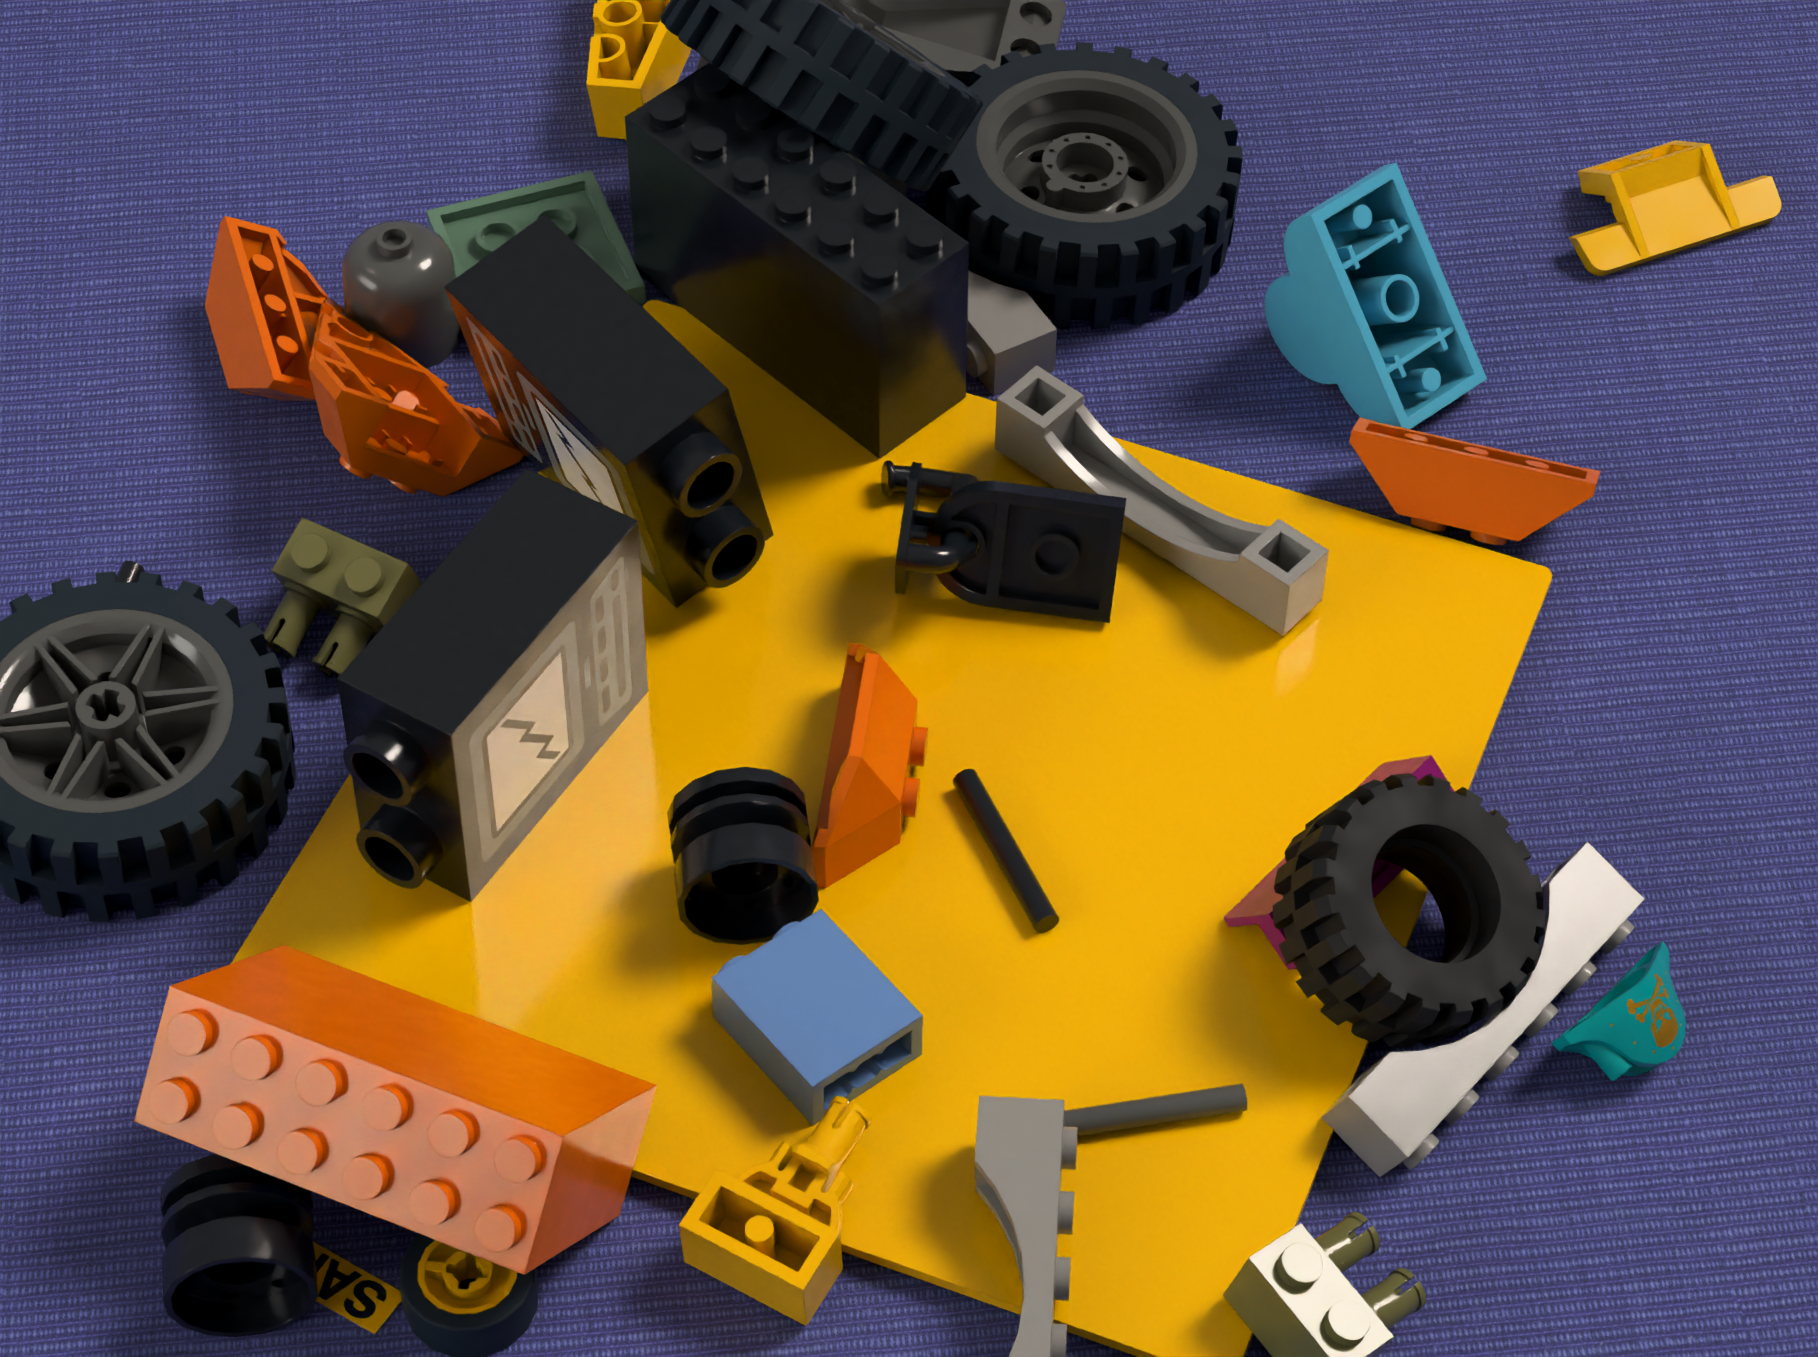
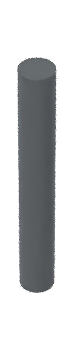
[1064,1083,1247,1137]

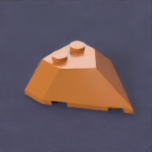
[308,296,524,497]

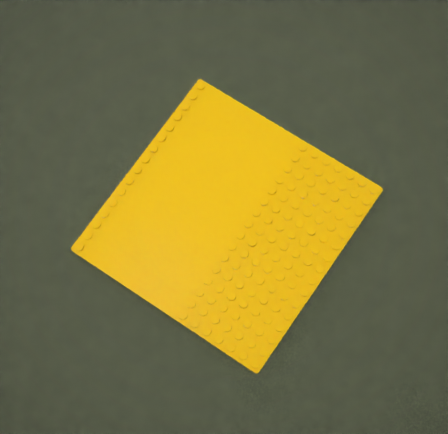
[231,300,1552,1357]

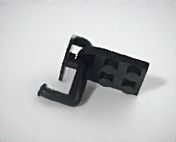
[881,460,1126,623]

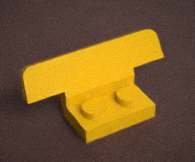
[1568,140,1782,276]

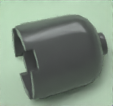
[342,220,461,369]

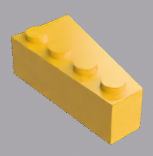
[586,0,692,140]

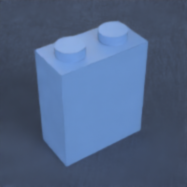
[711,909,923,1125]

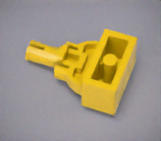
[679,1096,872,1326]

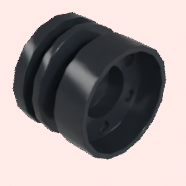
[667,767,819,945]
[160,1154,318,1337]

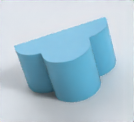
[1265,163,1487,429]

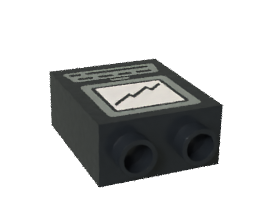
[444,214,774,608]
[337,469,648,902]

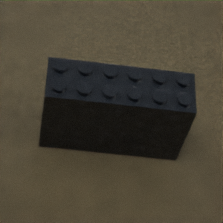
[625,63,969,459]

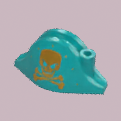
[1550,941,1686,1081]

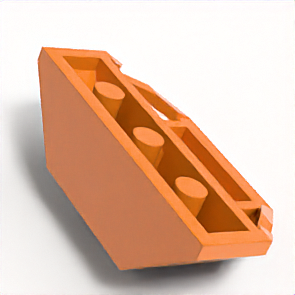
[205,216,327,401]
[1349,417,1600,545]
[812,642,928,888]

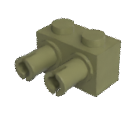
[262,517,423,679]
[1223,1212,1426,1357]

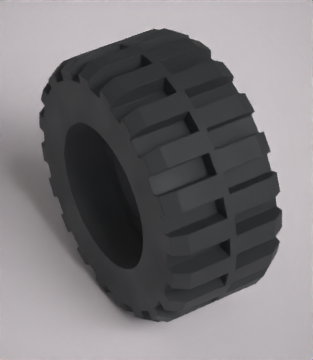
[1272,773,1546,1048]

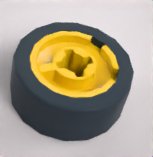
[400,1234,538,1357]

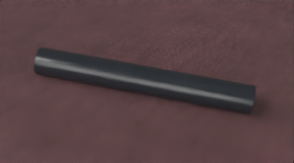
[953,769,1059,933]

